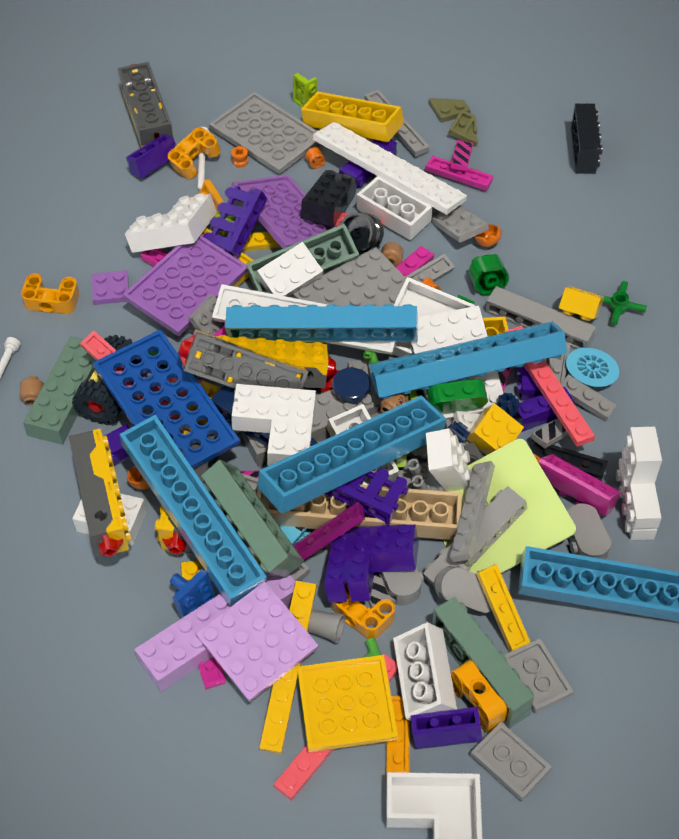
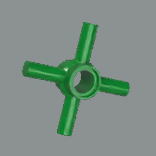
[594,281,647,325]

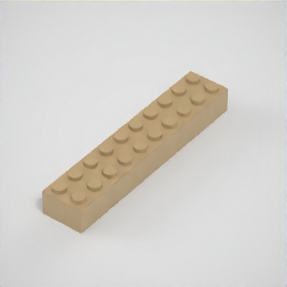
[257,485,462,540]

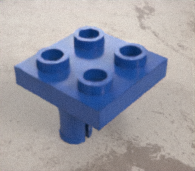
[170,569,216,619]

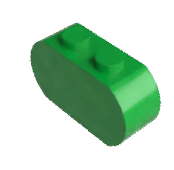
[427,379,488,414]

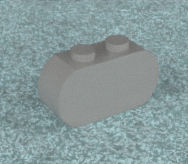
[567,504,612,560]
[435,564,492,613]
[380,568,424,605]

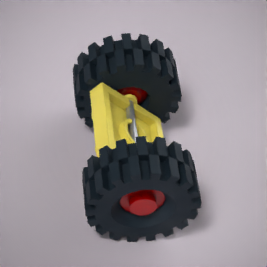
[72,335,141,425]

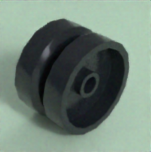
[340,212,384,252]

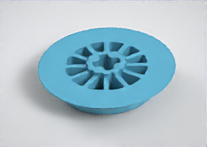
[566,348,619,387]

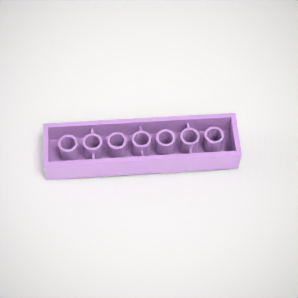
[134,567,296,692]

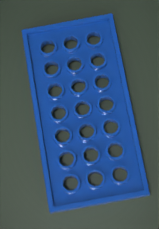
[93,329,240,469]

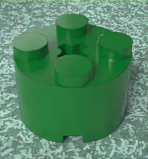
[468,254,509,296]

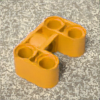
[168,127,221,179]
[21,273,79,314]
[331,583,395,639]
[451,660,507,733]

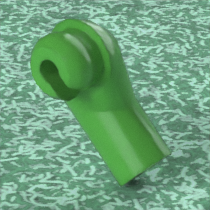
[363,350,378,364]
[362,638,381,658]

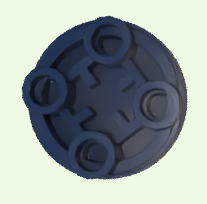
[332,367,371,404]

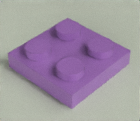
[92,270,129,305]

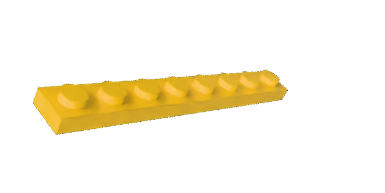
[259,581,317,754]

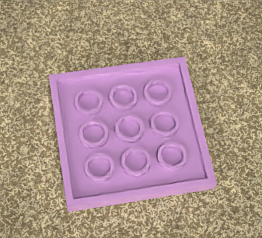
[196,581,319,703]

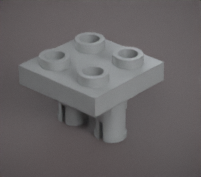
[188,294,225,336]
[398,459,445,492]

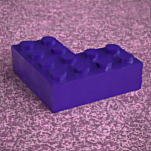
[324,524,419,602]

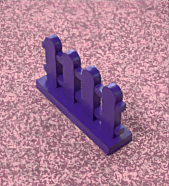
[203,185,268,259]
[325,469,409,525]

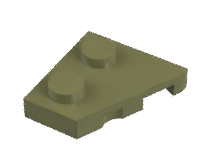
[428,98,470,123]
[448,109,478,147]

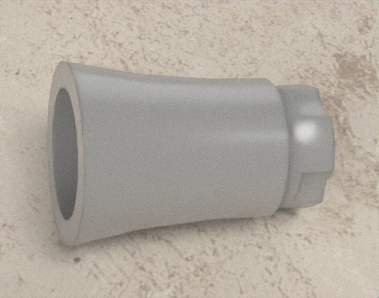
[308,609,345,643]

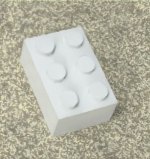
[257,242,323,297]
[426,429,471,492]
[73,494,147,545]

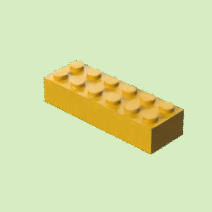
[301,91,404,142]

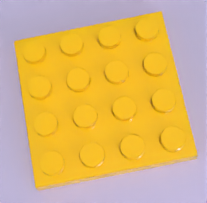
[297,655,398,752]

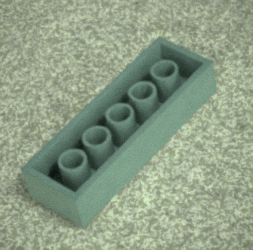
[246,223,359,293]
[23,336,97,445]
[201,460,305,578]
[432,597,534,728]

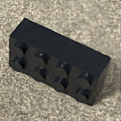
[571,103,603,174]
[300,170,357,227]

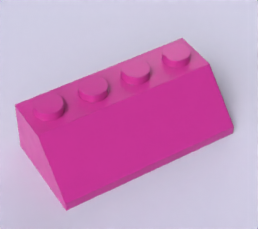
[539,454,622,516]

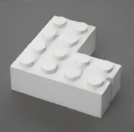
[125,193,217,253]
[393,277,475,357]
[232,384,316,466]
[616,427,662,540]
[387,772,482,839]

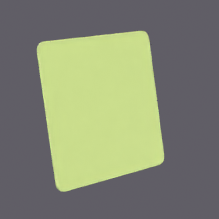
[442,439,576,574]

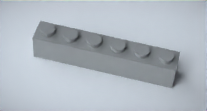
[486,286,596,349]
[423,486,527,588]

